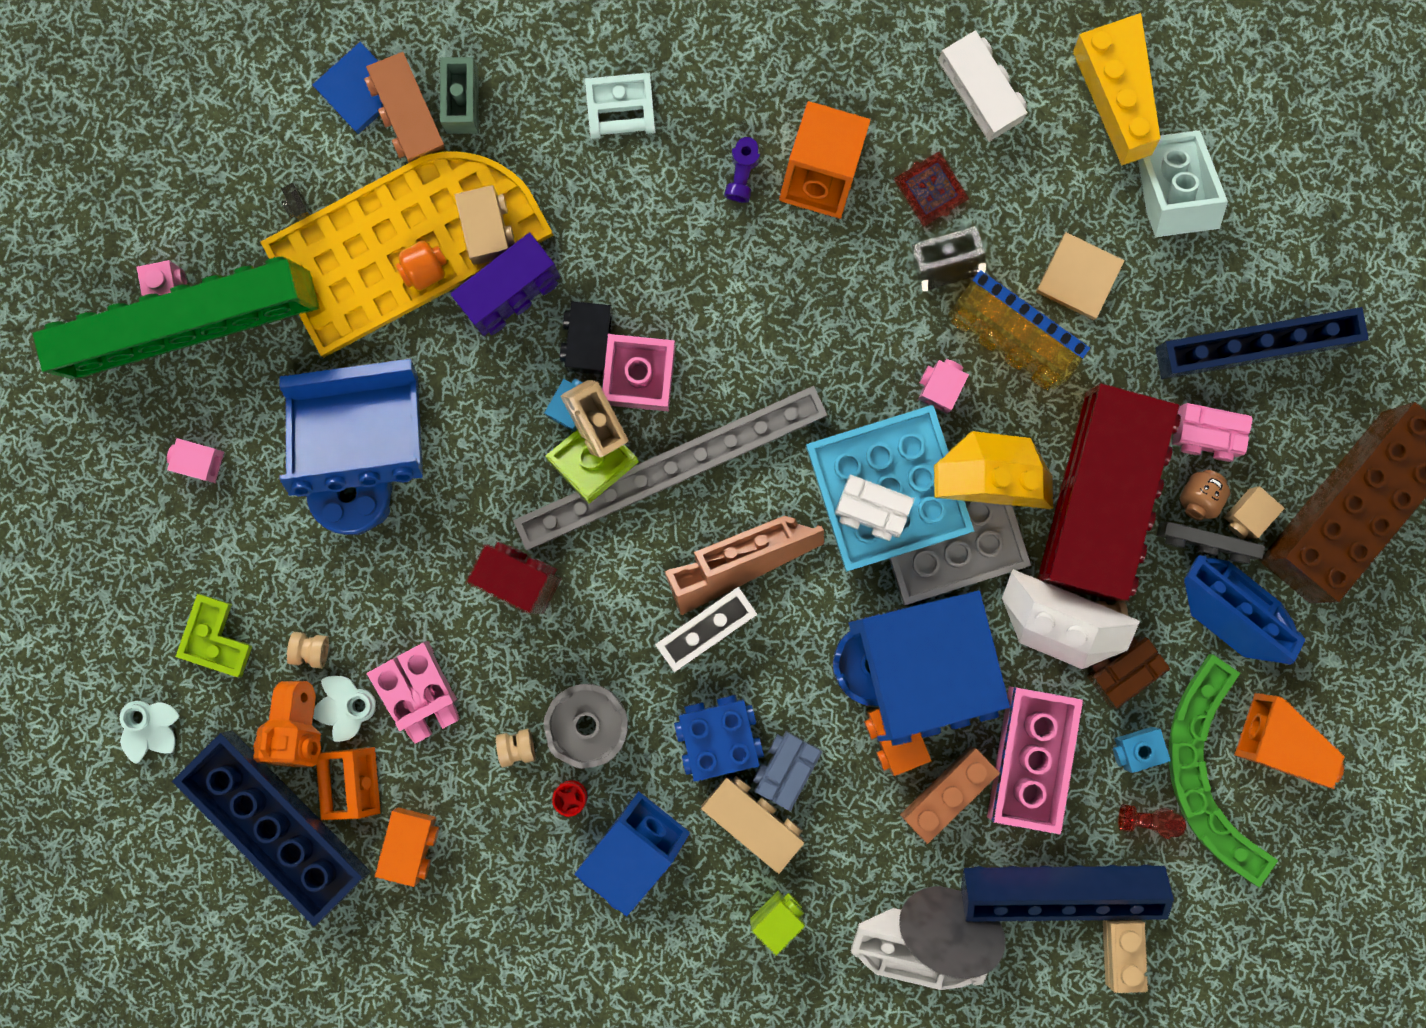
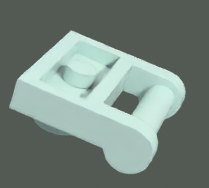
[585,73,655,139]

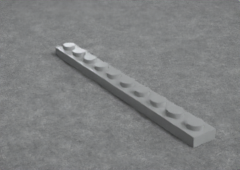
[513,386,827,551]

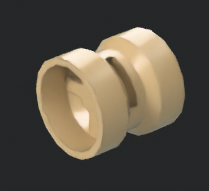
[287,632,329,669]
[496,728,536,768]

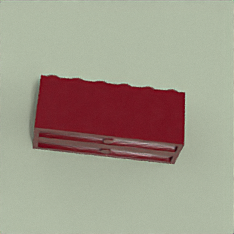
[1037,383,1181,602]

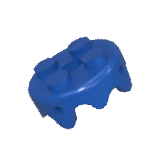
[307,482,392,535]
[833,631,879,706]

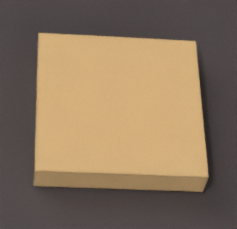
[1036,232,1125,320]

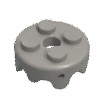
[544,684,628,769]

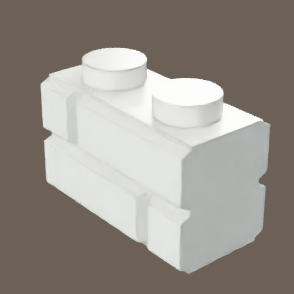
[835,475,914,541]

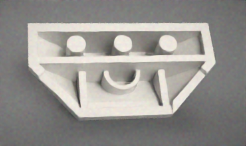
[1002,569,1140,669]
[851,908,987,990]

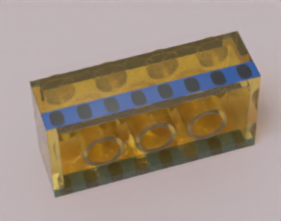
[948,270,1090,390]

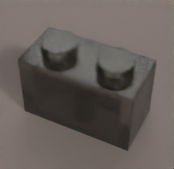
[912,226,986,292]

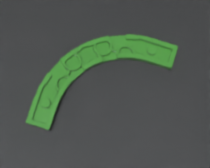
[1169,654,1278,888]

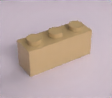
[701,775,805,874]

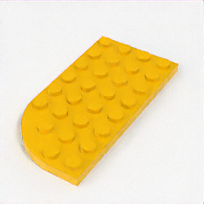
[260,151,554,358]

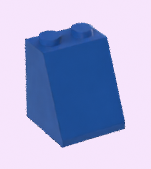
[574,791,690,917]

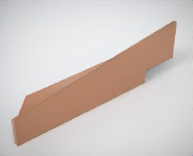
[665,515,824,615]

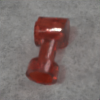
[1118,804,1186,840]

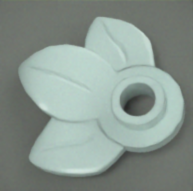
[313,676,376,742]
[120,701,180,764]

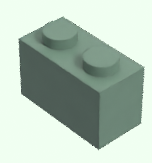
[440,57,479,134]

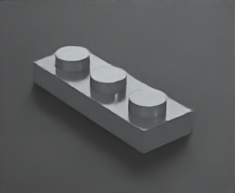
[1156,522,1265,564]

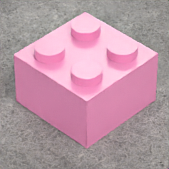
[602,334,675,412]

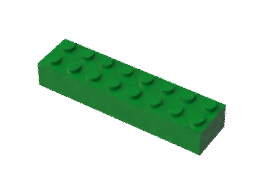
[32,256,319,380]

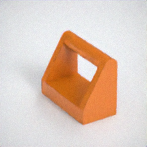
[316,747,381,820]

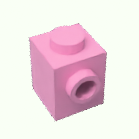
[137,260,187,296]
[918,359,969,414]

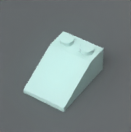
[1138,130,1228,237]

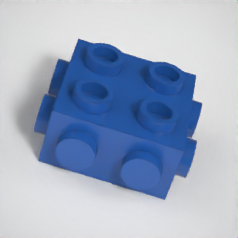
[674,695,764,782]

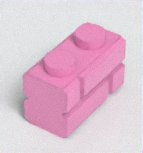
[1172,403,1253,461]

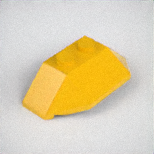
[934,431,1053,509]

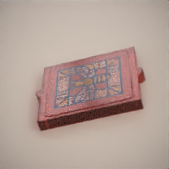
[894,151,969,227]

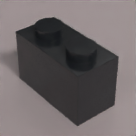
[560,301,613,375]

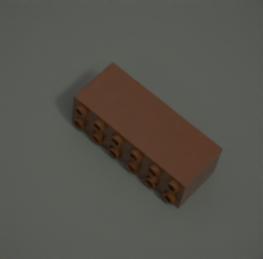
[1258,402,1426,603]

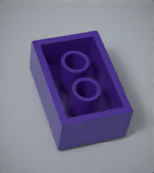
[450,232,560,336]

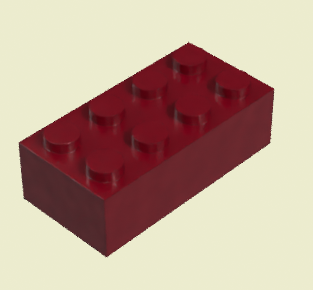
[466,541,562,614]

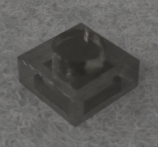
[281,182,312,221]

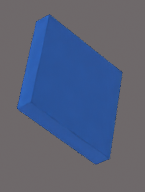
[312,42,383,134]

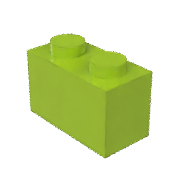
[750,890,805,955]

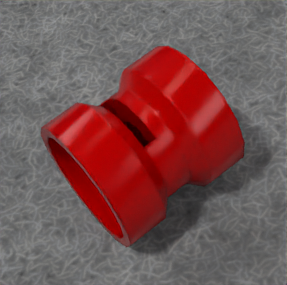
[552,780,588,817]

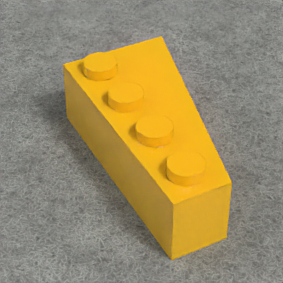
[1073,13,1161,166]

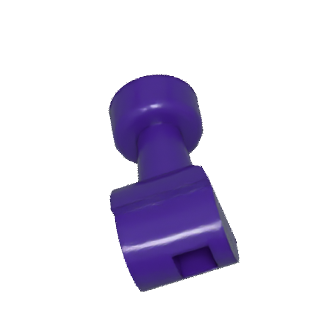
[724,137,760,203]

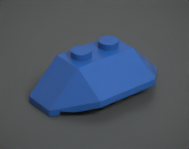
[1184,555,1306,665]

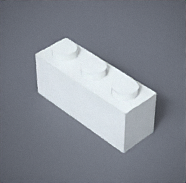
[938,30,1028,141]
[655,587,758,672]

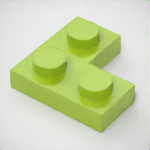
[176,594,252,678]

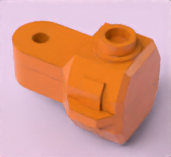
[253,681,321,767]

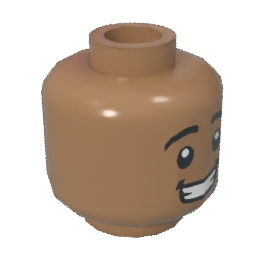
[1180,470,1230,521]

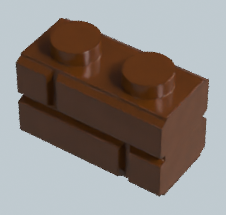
[1087,636,1170,709]

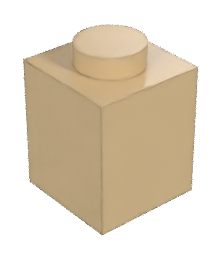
[1224,486,1285,539]

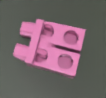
[366,641,460,744]

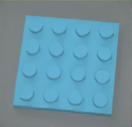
[806,405,974,572]

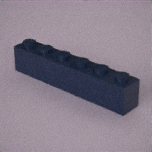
[1155,307,1369,380]
[961,865,1174,922]

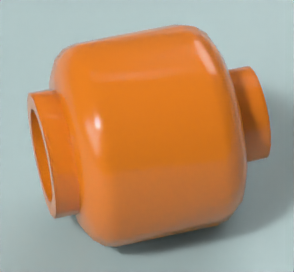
[396,241,448,290]

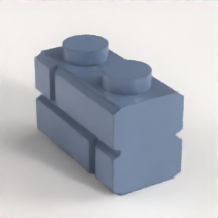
[752,731,822,811]

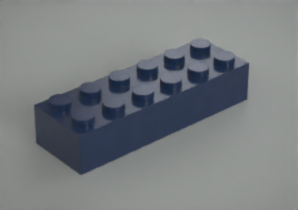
[172,730,371,927]

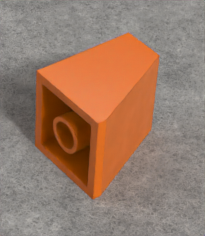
[779,101,871,219]
[1234,693,1345,789]

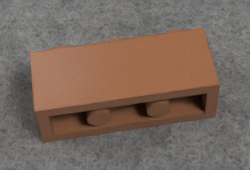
[364,52,445,163]
[900,746,1000,844]

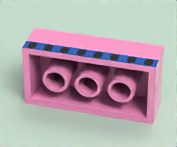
[987,686,1083,834]

